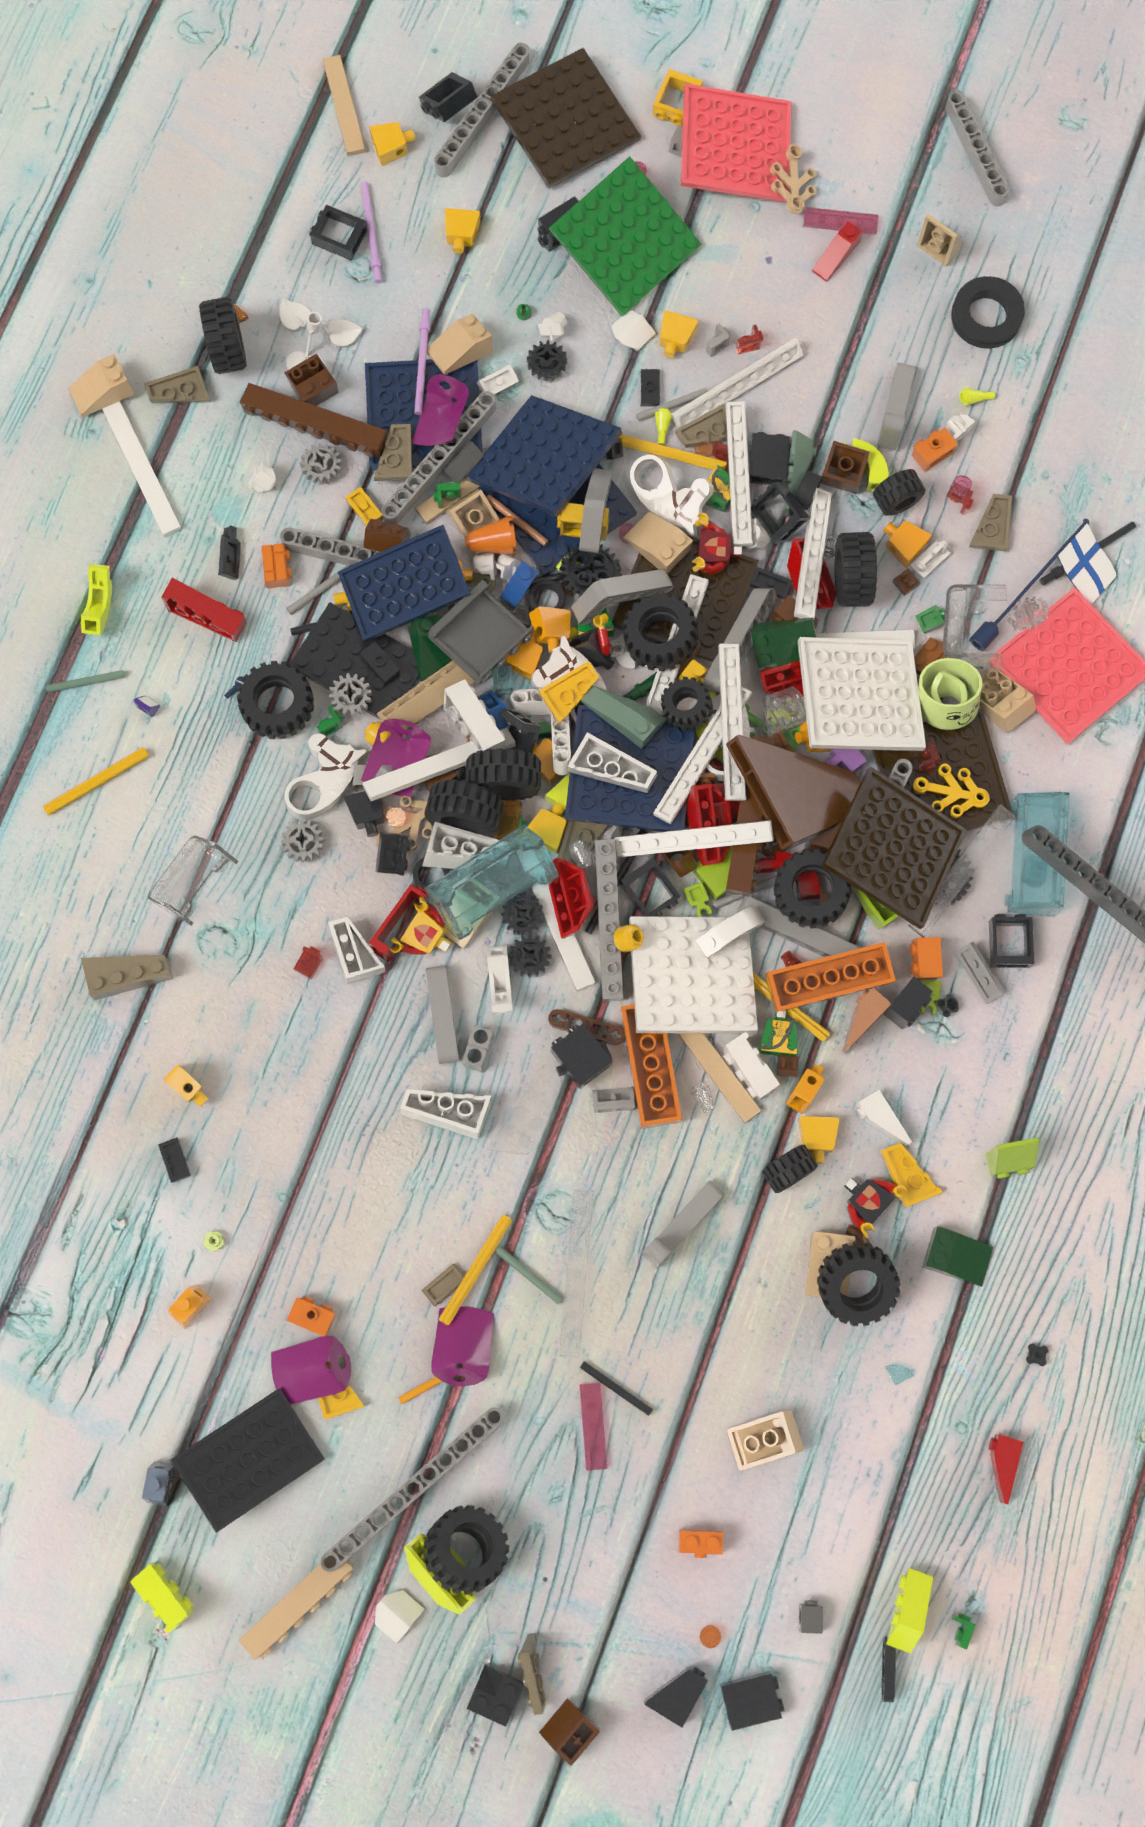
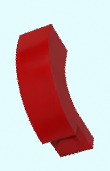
[756,852,821,901]

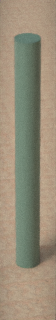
[46,670,125,693]
[494,1245,563,1304]

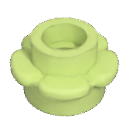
[204,1231,224,1251]

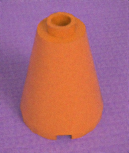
[465,516,518,555]

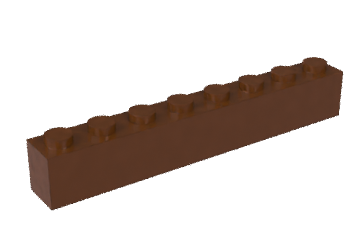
[240,383,388,458]
[726,736,777,897]

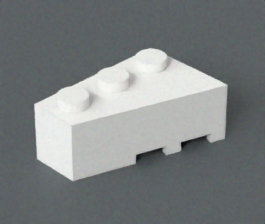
[328,917,385,984]
[723,1032,780,1101]

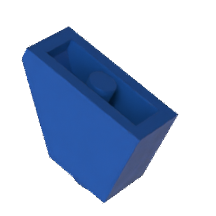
[500,561,538,608]
[477,690,509,730]

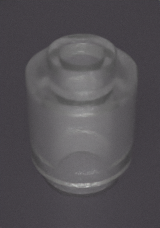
[568,839,595,870]

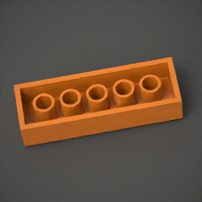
[765,942,896,1013]
[620,1004,682,1129]

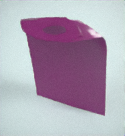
[411,374,469,446]
[361,718,431,797]
[431,1306,494,1387]
[271,1336,351,1405]

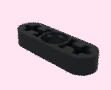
[881,1636,896,1703]

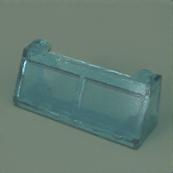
[1004,792,1070,917]
[424,825,559,941]

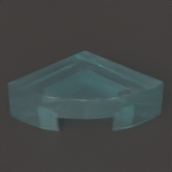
[885,1364,914,1385]

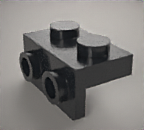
[375,832,410,876]

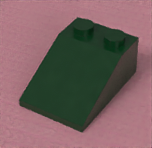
[408,616,453,681]
[751,617,817,668]
[922,1226,993,1287]

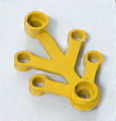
[912,764,989,818]

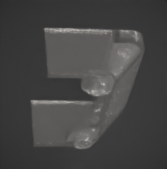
[943,584,1007,669]
[148,835,239,926]

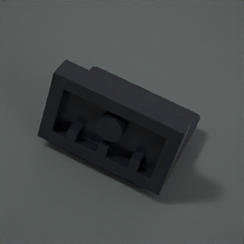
[499,708,542,753]

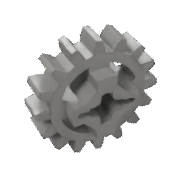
[300,443,342,485]
[329,673,372,717]
[281,819,325,863]

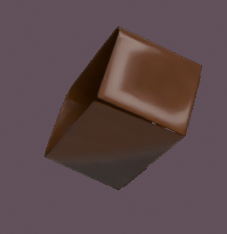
[661,850,697,878]

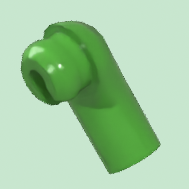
[745,704,762,728]

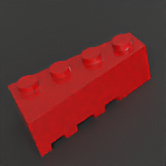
[161,577,247,642]

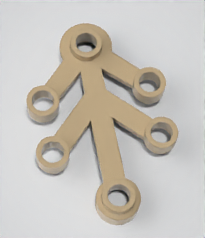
[770,144,817,214]
[376,796,433,851]

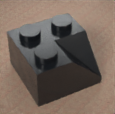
[883,976,933,1030]
[466,1664,524,1727]

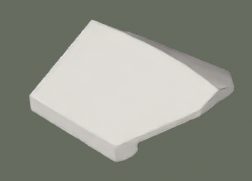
[611,310,656,351]
[375,1590,425,1643]

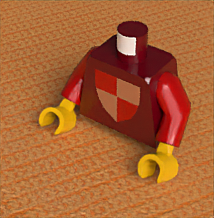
[692,513,742,575]

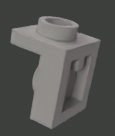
[706,323,730,357]

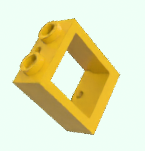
[652,69,703,126]
[557,503,609,541]

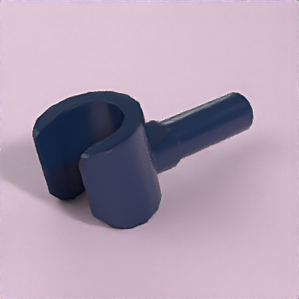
[224,676,244,699]

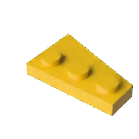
[538,661,599,725]
[880,1143,943,1208]
[318,1361,365,1420]

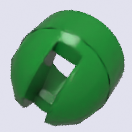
[516,304,531,321]

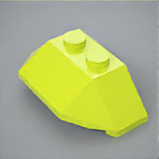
[404,1533,476,1615]

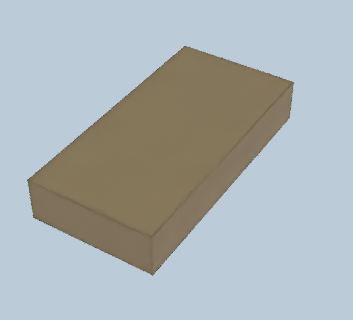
[421,1264,464,1307]

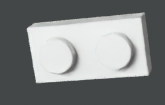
[477,365,519,395]

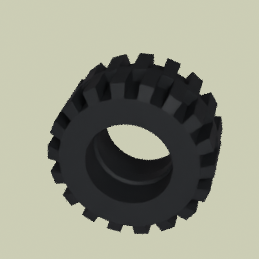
[873,469,926,516]
[661,676,713,732]
[762,1144,818,1193]

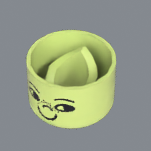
[918,658,982,730]

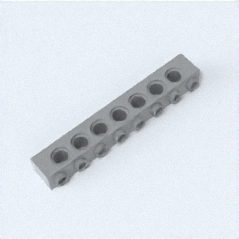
[595,839,623,1002]

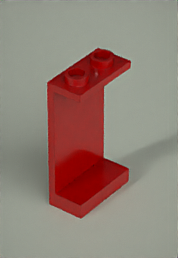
[369,884,429,962]

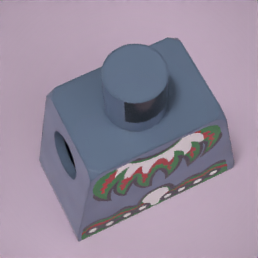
[142,1462,175,1506]

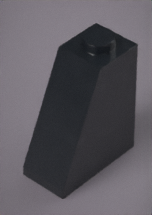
[644,1666,708,1728]

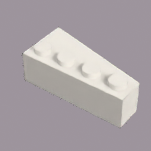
[443,679,506,751]
[567,733,657,793]
[422,822,511,870]
[400,1089,491,1140]

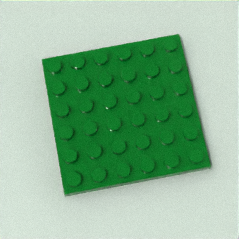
[549,156,701,316]

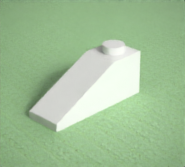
[856,1090,912,1147]

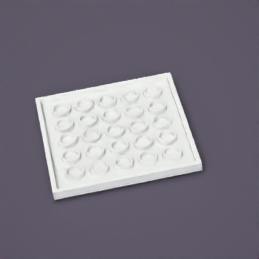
[798,637,926,751]
[629,917,758,1033]

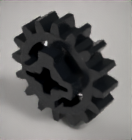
[527,340,567,381]
[501,893,545,936]
[508,934,552,978]

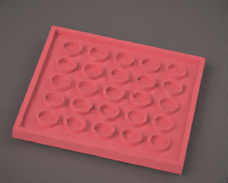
[680,83,791,203]
[989,587,1145,745]

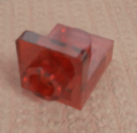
[736,325,763,354]
[712,441,729,472]
[946,483,974,515]
[918,738,941,771]
[293,946,323,980]

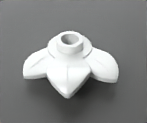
[610,633,635,669]

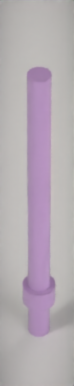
[361,182,382,283]
[414,308,431,415]

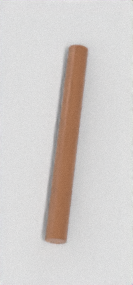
[486,494,549,546]

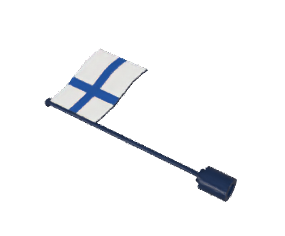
[969,518,1116,652]

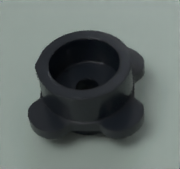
[937,994,959,1017]
[1026,1343,1048,1367]

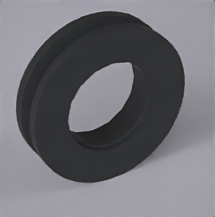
[951,276,1025,349]

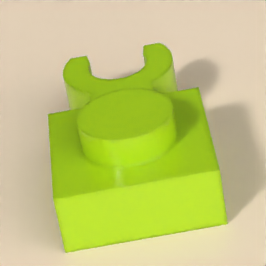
[683,882,712,917]
[920,979,941,1016]

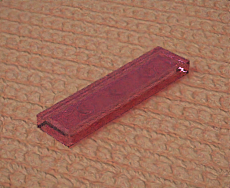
[803,207,878,235]
[579,1383,607,1471]

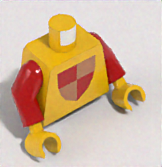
[388,897,452,955]

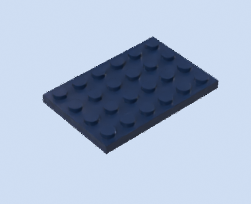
[338,525,471,642]

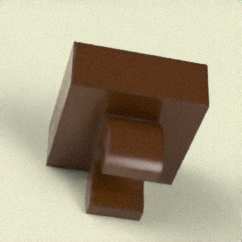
[892,568,920,596]
[776,1055,799,1078]

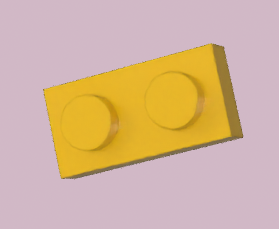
[345,487,383,526]

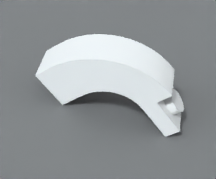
[696,905,766,957]
[487,946,513,1013]

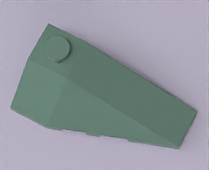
[784,430,816,517]
[580,686,667,749]

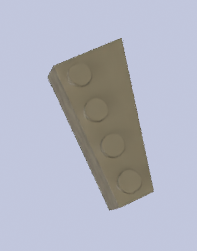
[81,955,173,1000]

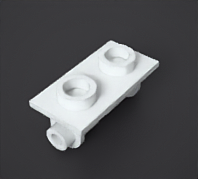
[910,540,950,578]

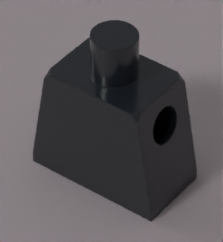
[344,791,384,837]

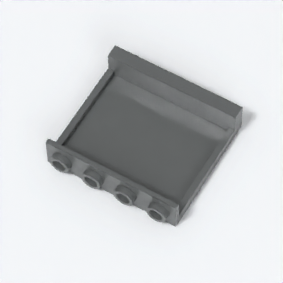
[427,580,534,684]

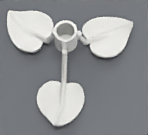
[279,299,362,370]

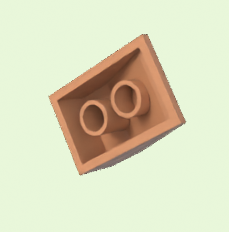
[842,987,891,1054]

